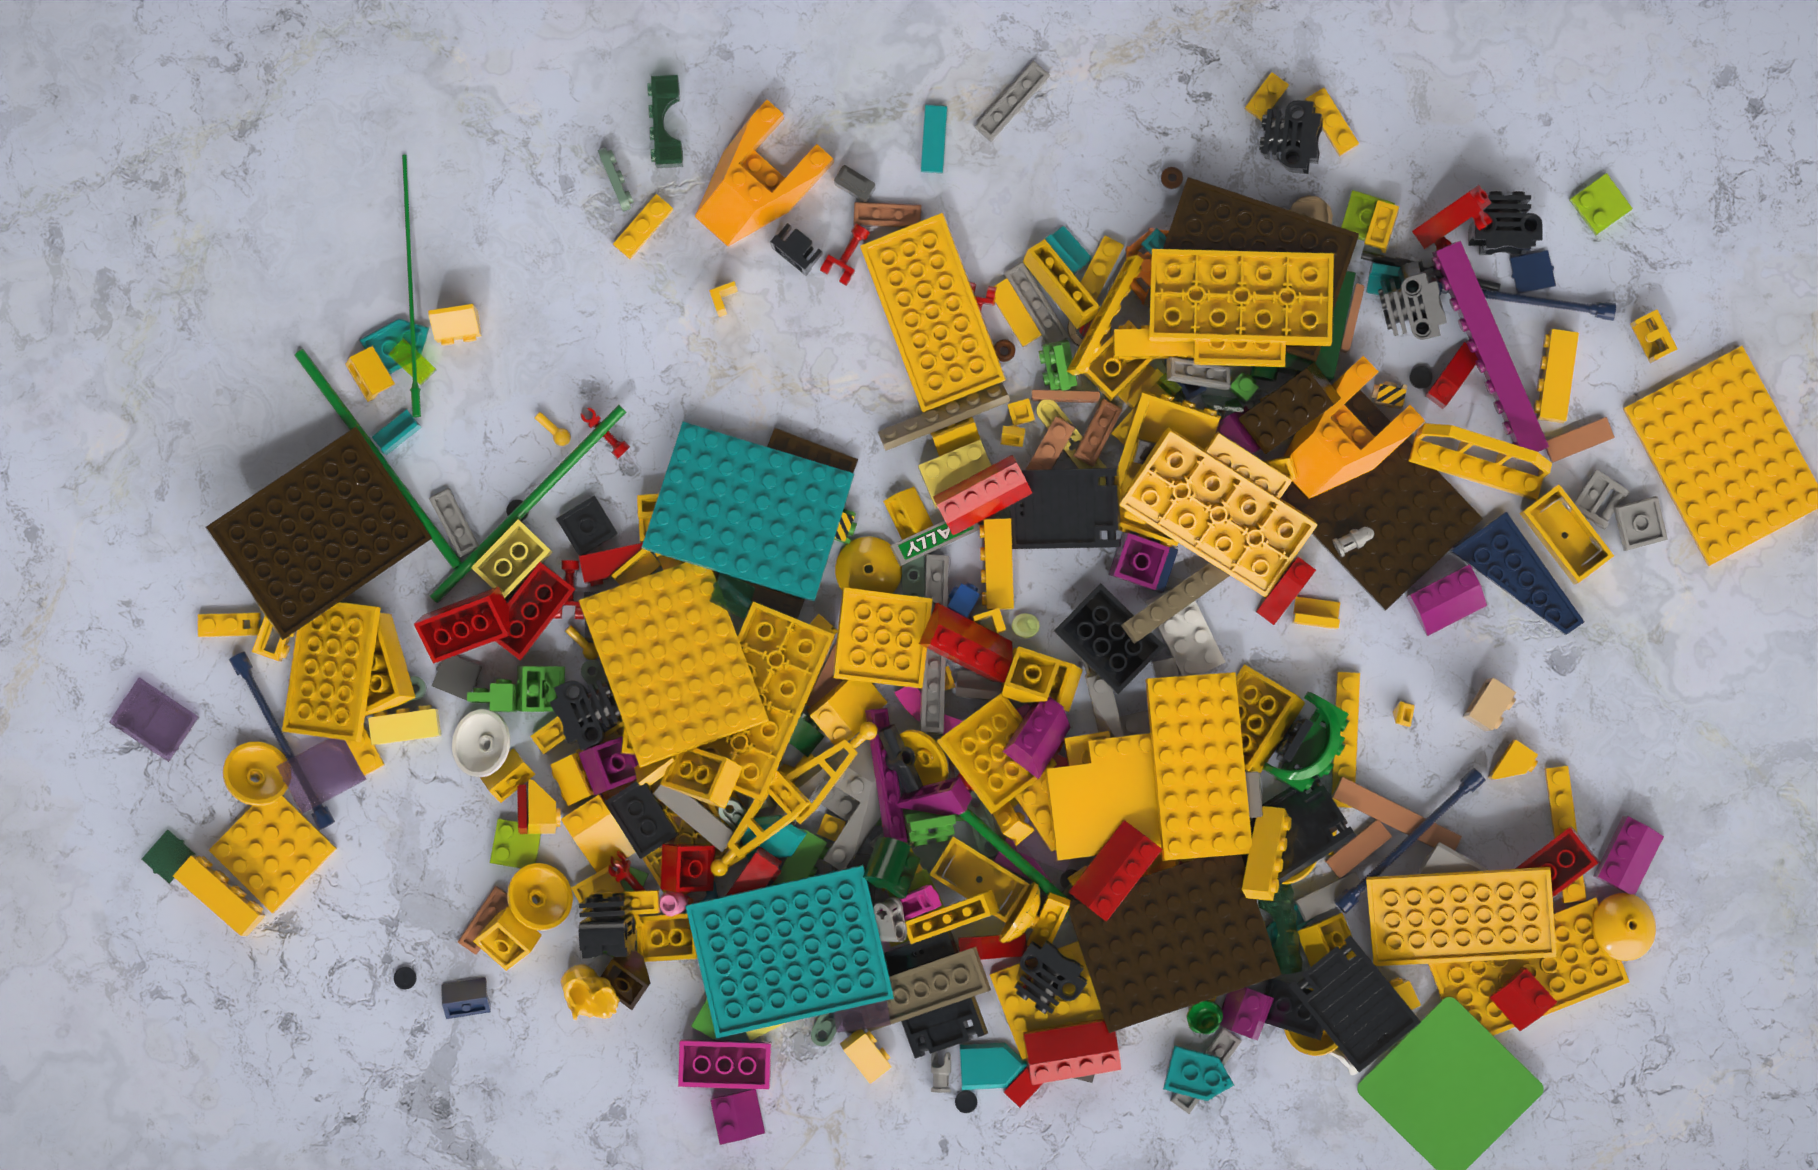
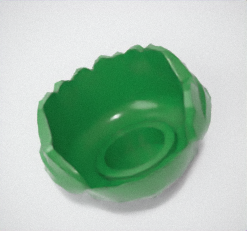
[1186,1000,1223,1034]

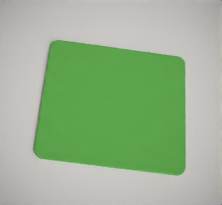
[1357,997,1544,1170]

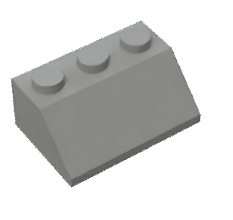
[1417,842,1488,874]

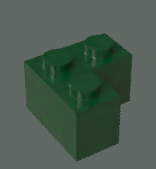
[789,713,825,757]

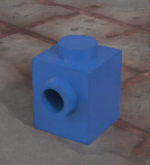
[947,582,981,618]

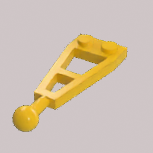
[786,722,878,824]
[710,771,810,877]

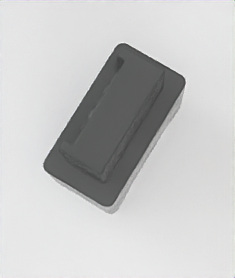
[834,165,876,202]

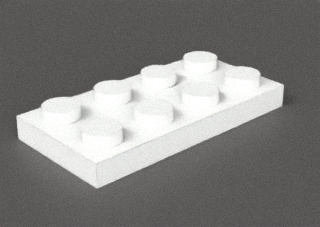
[1145,588,1225,676]

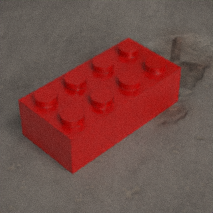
[1515,826,1600,898]

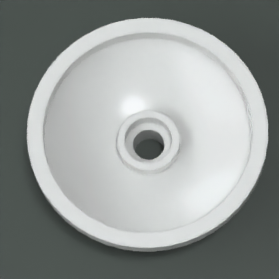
[452,709,510,777]

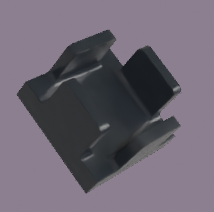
[770,223,823,276]

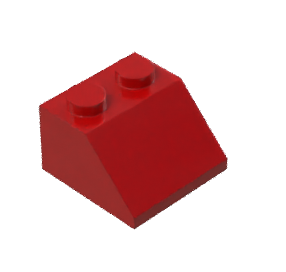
[660,844,715,892]
[1489,967,1557,1031]

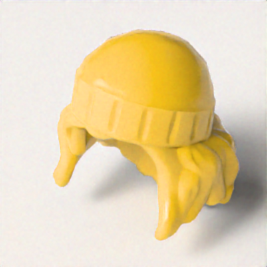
[561,964,620,1020]

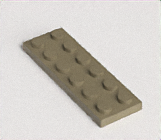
[859,947,991,1032]

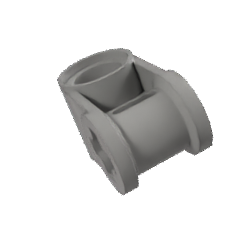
[873,896,907,942]

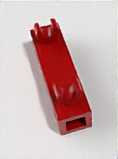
[1412,185,1493,250]

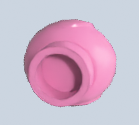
[659,890,693,916]

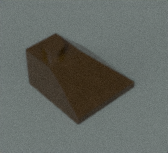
[601,950,651,1010]

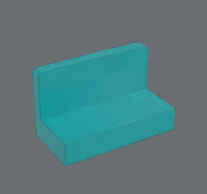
[1045,226,1092,275]
[1366,263,1411,295]
[372,409,422,455]

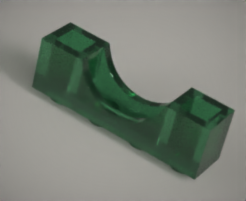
[647,75,684,168]
[1258,883,1303,975]

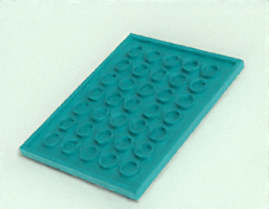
[642,422,854,601]
[686,865,894,1038]

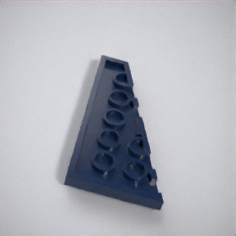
[1451,512,1585,635]

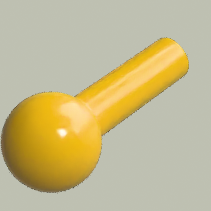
[534,412,571,446]
[565,625,599,660]

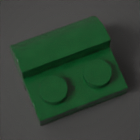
[863,837,921,899]

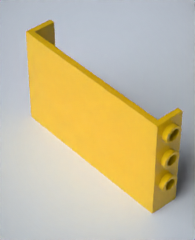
[1115,391,1221,547]

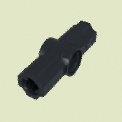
[877,724,923,794]

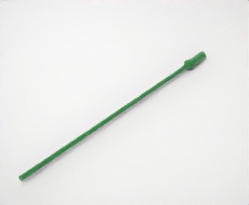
[402,155,421,418]

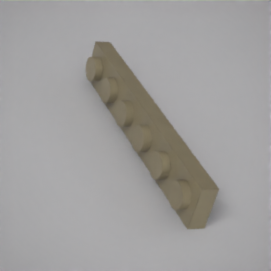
[878,382,1010,451]
[1121,563,1231,644]

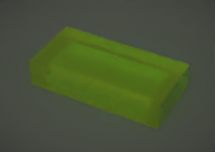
[388,338,437,386]
[1157,373,1182,398]

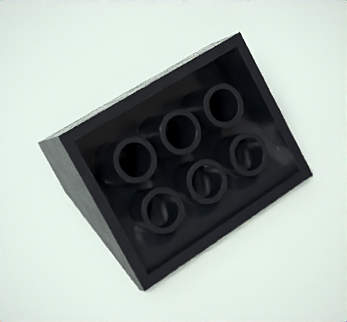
[1054,583,1165,694]

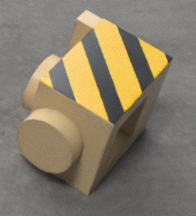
[1372,381,1407,409]

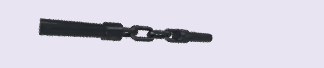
[1361,250,1501,292]

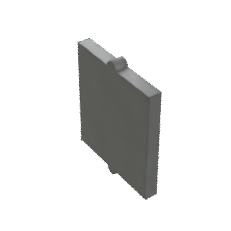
[432,656,482,700]

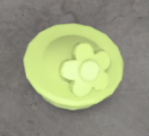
[1012,613,1040,639]

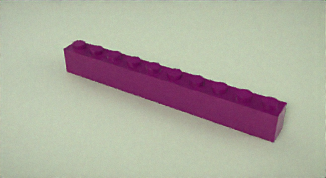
[1431,241,1549,452]

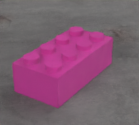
[678,1039,772,1089]

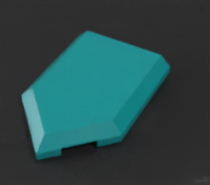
[360,319,429,374]
[738,815,807,861]
[960,1042,1027,1090]
[1163,1045,1234,1101]

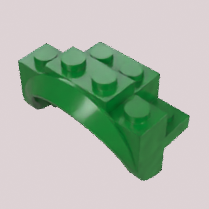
[1262,691,1349,792]

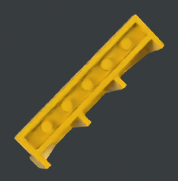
[1409,423,1552,501]

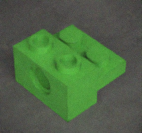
[1038,340,1077,391]
[516,666,565,712]
[467,679,517,712]
[904,812,956,846]

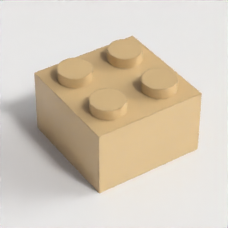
[1463,678,1516,731]

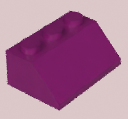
[1406,564,1487,636]
[1002,696,1071,779]
[1593,816,1664,895]

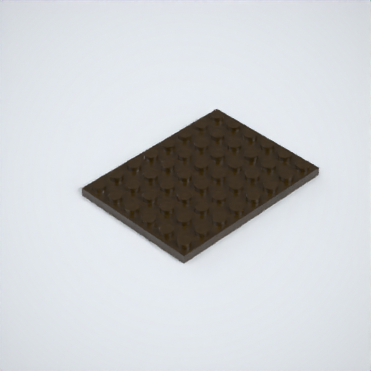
[1144,177,1359,363]
[1281,390,1483,611]
[205,427,432,640]
[1068,855,1281,1033]

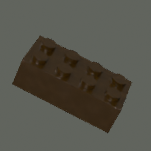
[1238,362,1341,454]

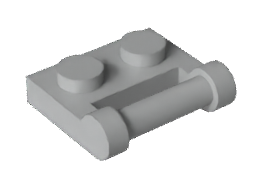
[1574,470,1630,530]

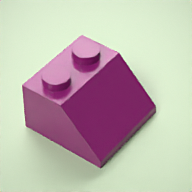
[1215,405,1261,454]
[1108,532,1170,590]
[578,737,639,796]
[1219,987,1274,1041]
[710,1089,765,1145]

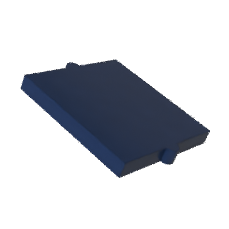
[1509,250,1556,294]

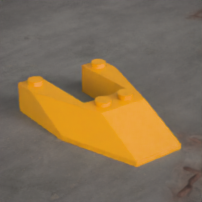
[695,100,834,246]
[1283,356,1425,499]

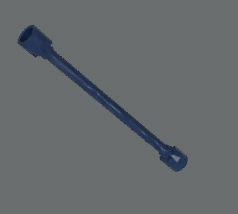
[1437,279,1616,321]
[229,651,335,830]
[1333,768,1486,914]

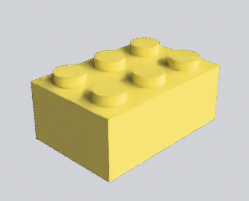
[918,440,991,509]
[471,519,553,600]

